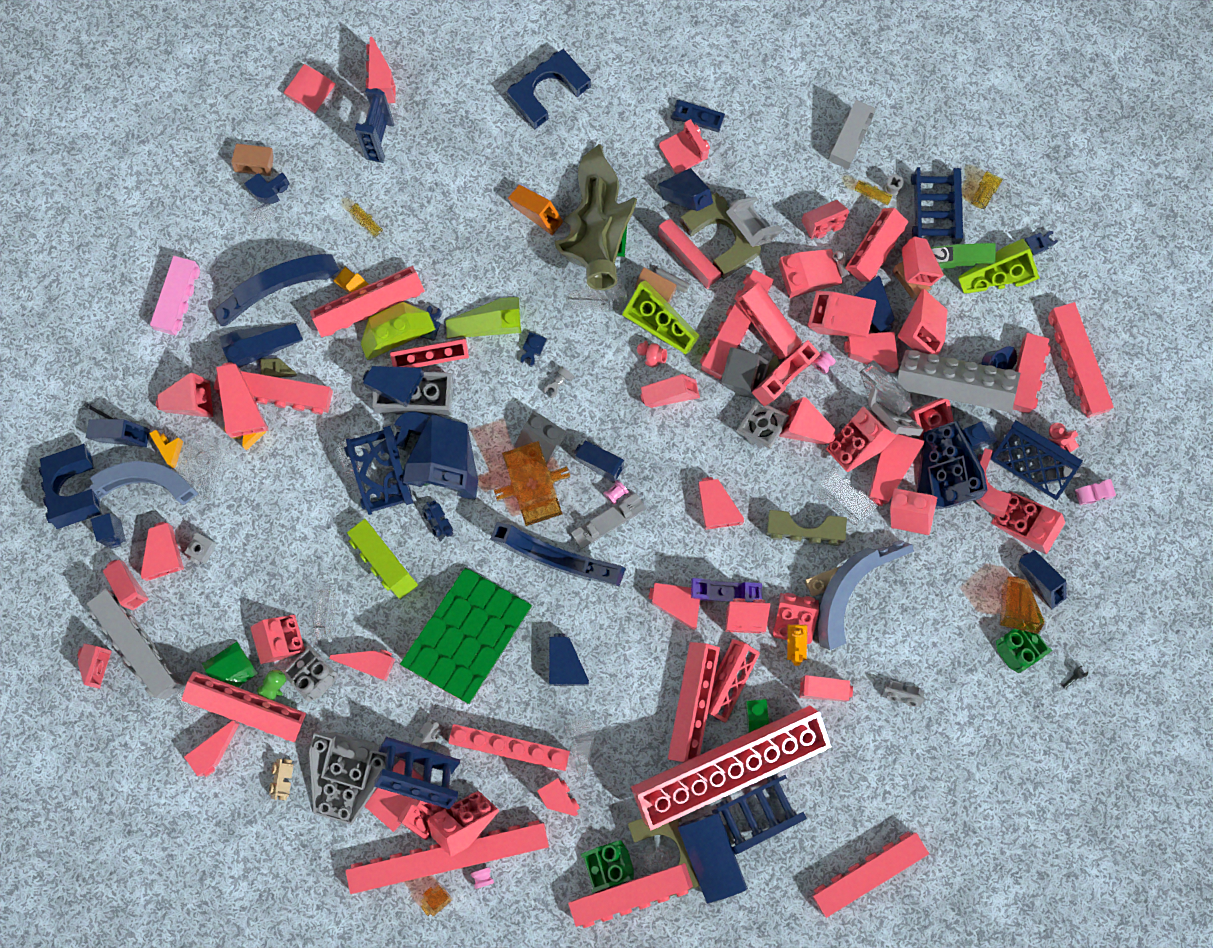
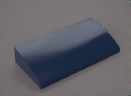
[678,812,748,904]

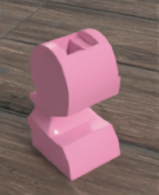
[1075,479,1116,505]

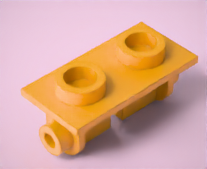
[787,624,807,666]

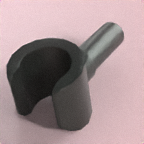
[1062,666,1088,689]

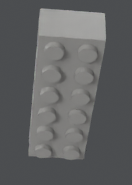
[896,350,1021,413]
[86,589,184,700]

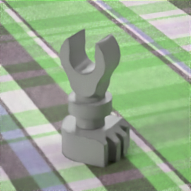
[544,366,575,398]

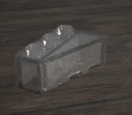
[816,466,878,526]

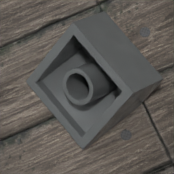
[514,411,567,467]

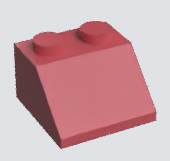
[890,488,937,536]

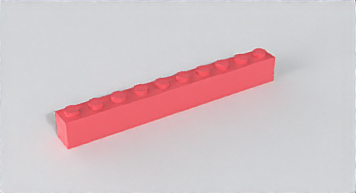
[346,820,549,894]

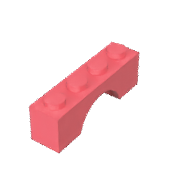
[751,340,820,407]

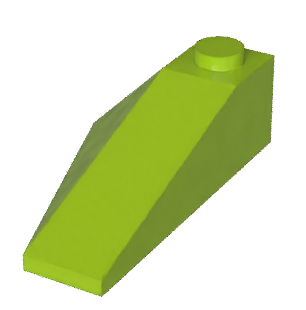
[958,239,1040,294]
[446,297,522,339]

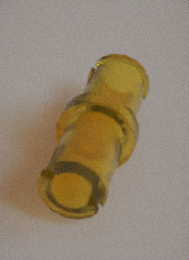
[854,180,893,206]
[349,203,383,238]

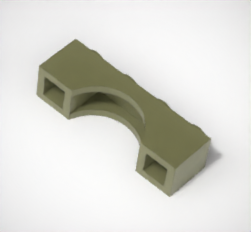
[766,510,847,546]

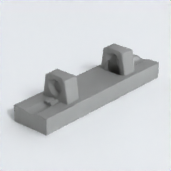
[571,493,646,549]

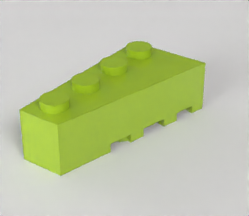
[347,519,419,600]

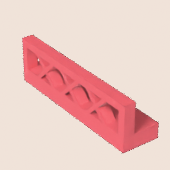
[708,639,760,723]

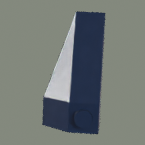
[219,323,303,368]

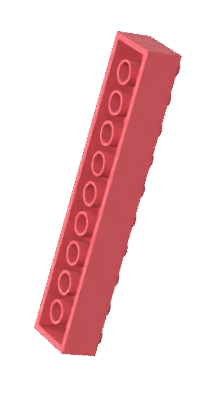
[631,705,831,831]

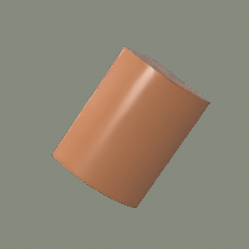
[231,144,273,176]
[892,261,932,301]
[634,267,677,303]

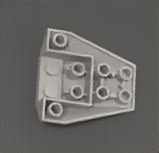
[309,732,387,825]

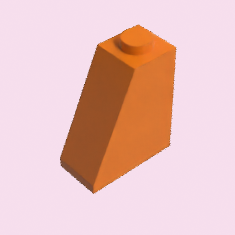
[508,184,563,236]

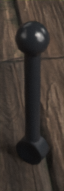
[84,403,118,419]

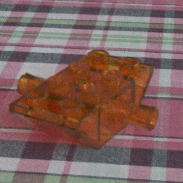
[493,441,571,526]

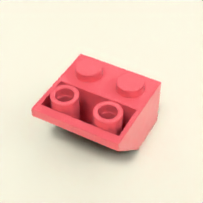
[801,200,849,239]
[250,615,305,664]
[537,778,580,816]

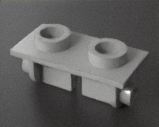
[881,680,925,707]
[411,718,444,750]

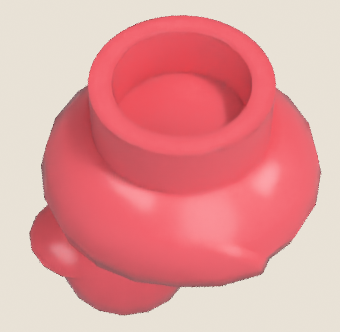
[637,341,667,367]

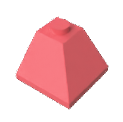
[77,643,112,689]

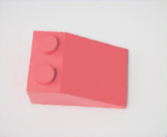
[778,249,843,298]
[364,759,423,832]

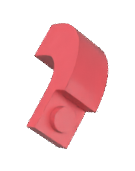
[975,448,1011,518]

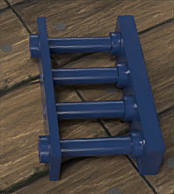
[355,88,394,163]
[911,167,963,244]
[374,736,460,809]
[711,774,807,855]

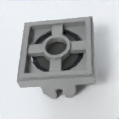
[737,400,790,449]

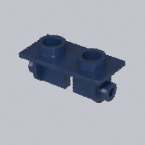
[422,501,454,542]

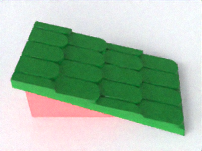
[399,567,533,705]

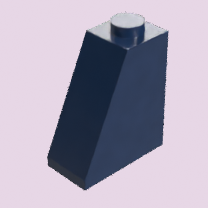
[658,168,713,211]
[854,275,895,333]
[363,366,424,407]
[85,419,150,447]
[963,421,997,451]
[574,440,624,483]
[1019,550,1067,610]
[549,633,589,686]

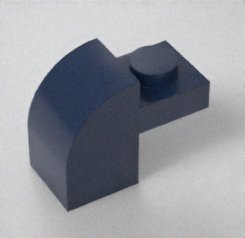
[244,172,290,204]
[394,412,430,451]

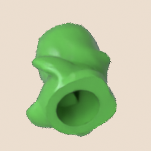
[257,670,286,701]

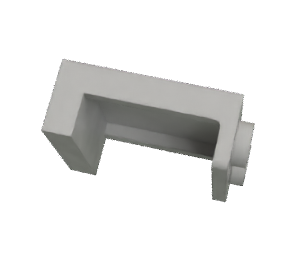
[726,196,783,247]

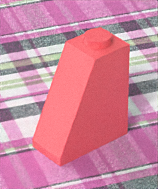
[902,237,944,286]
[844,332,898,373]
[641,374,700,408]
[698,477,744,530]
[141,522,184,581]
[103,560,149,610]
[649,583,700,630]
[799,675,853,702]

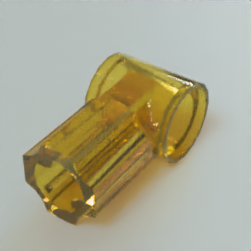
[971,171,1003,210]

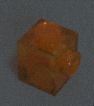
[420,884,454,917]

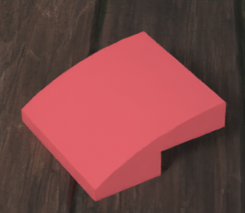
[284,64,336,114]
[397,799,446,840]

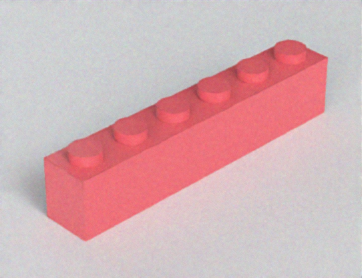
[309,265,425,338]
[700,270,774,380]
[1048,302,1114,418]
[214,371,333,415]
[668,642,720,763]
[181,671,306,743]
[448,724,570,771]
[811,831,929,918]
[568,863,693,928]

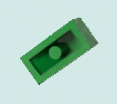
[745,699,769,733]

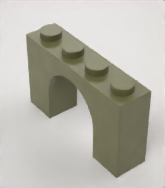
[680,192,761,280]
[628,817,700,902]

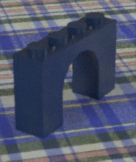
[506,48,591,130]
[38,444,102,529]

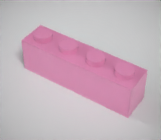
[150,256,200,336]

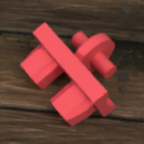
[1048,423,1079,452]

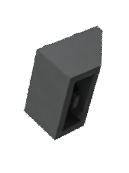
[721,347,769,397]

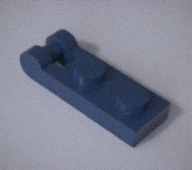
[671,100,725,133]

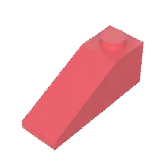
[329,649,395,681]
[184,720,239,777]

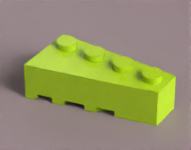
[622,280,700,355]

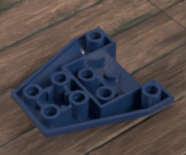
[402,415,478,500]
[917,421,988,509]

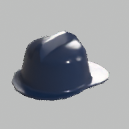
[979,346,1017,370]

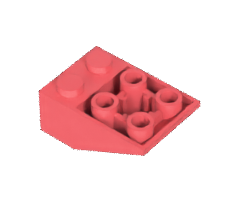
[366,37,396,103]
[897,289,948,355]
[808,291,876,337]
[826,406,897,472]
[991,491,1066,555]
[725,598,770,634]
[427,791,499,857]

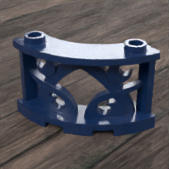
[344,426,414,515]

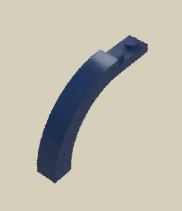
[213,254,339,326]
[490,522,626,587]

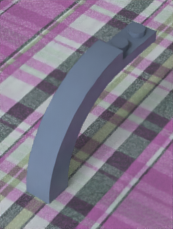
[83,461,199,505]
[818,540,914,650]

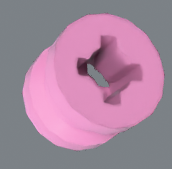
[812,350,836,374]
[471,867,494,889]

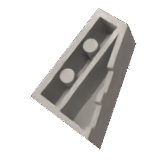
[828,100,876,170]

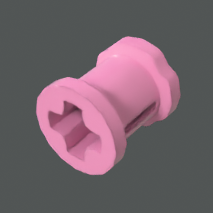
[603,480,629,505]

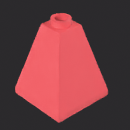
[156,373,213,418]
[779,397,836,445]

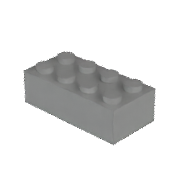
[372,372,453,415]

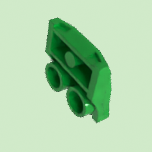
[996,618,1053,673]
[202,641,259,687]
[581,840,634,893]

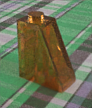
[1000,576,1045,634]

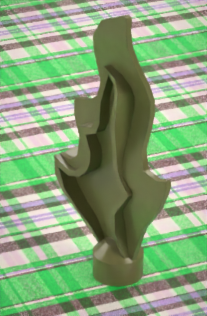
[555,144,637,290]

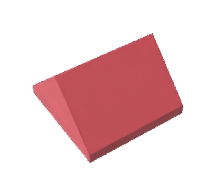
[909,398,954,441]

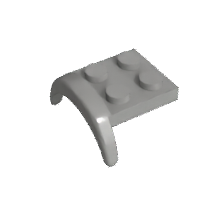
[868,387,924,436]

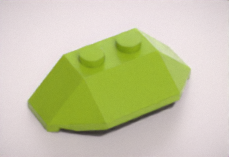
[360,302,435,360]

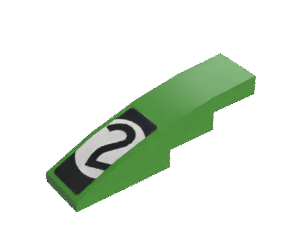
[931,243,996,268]

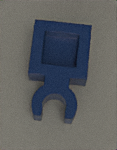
[1024,231,1058,256]
[420,306,442,341]
[521,332,547,367]

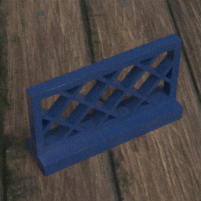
[990,420,1083,501]

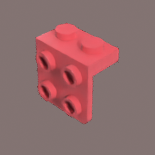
[659,119,710,174]
[773,593,819,644]

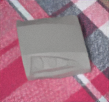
[282,644,337,702]

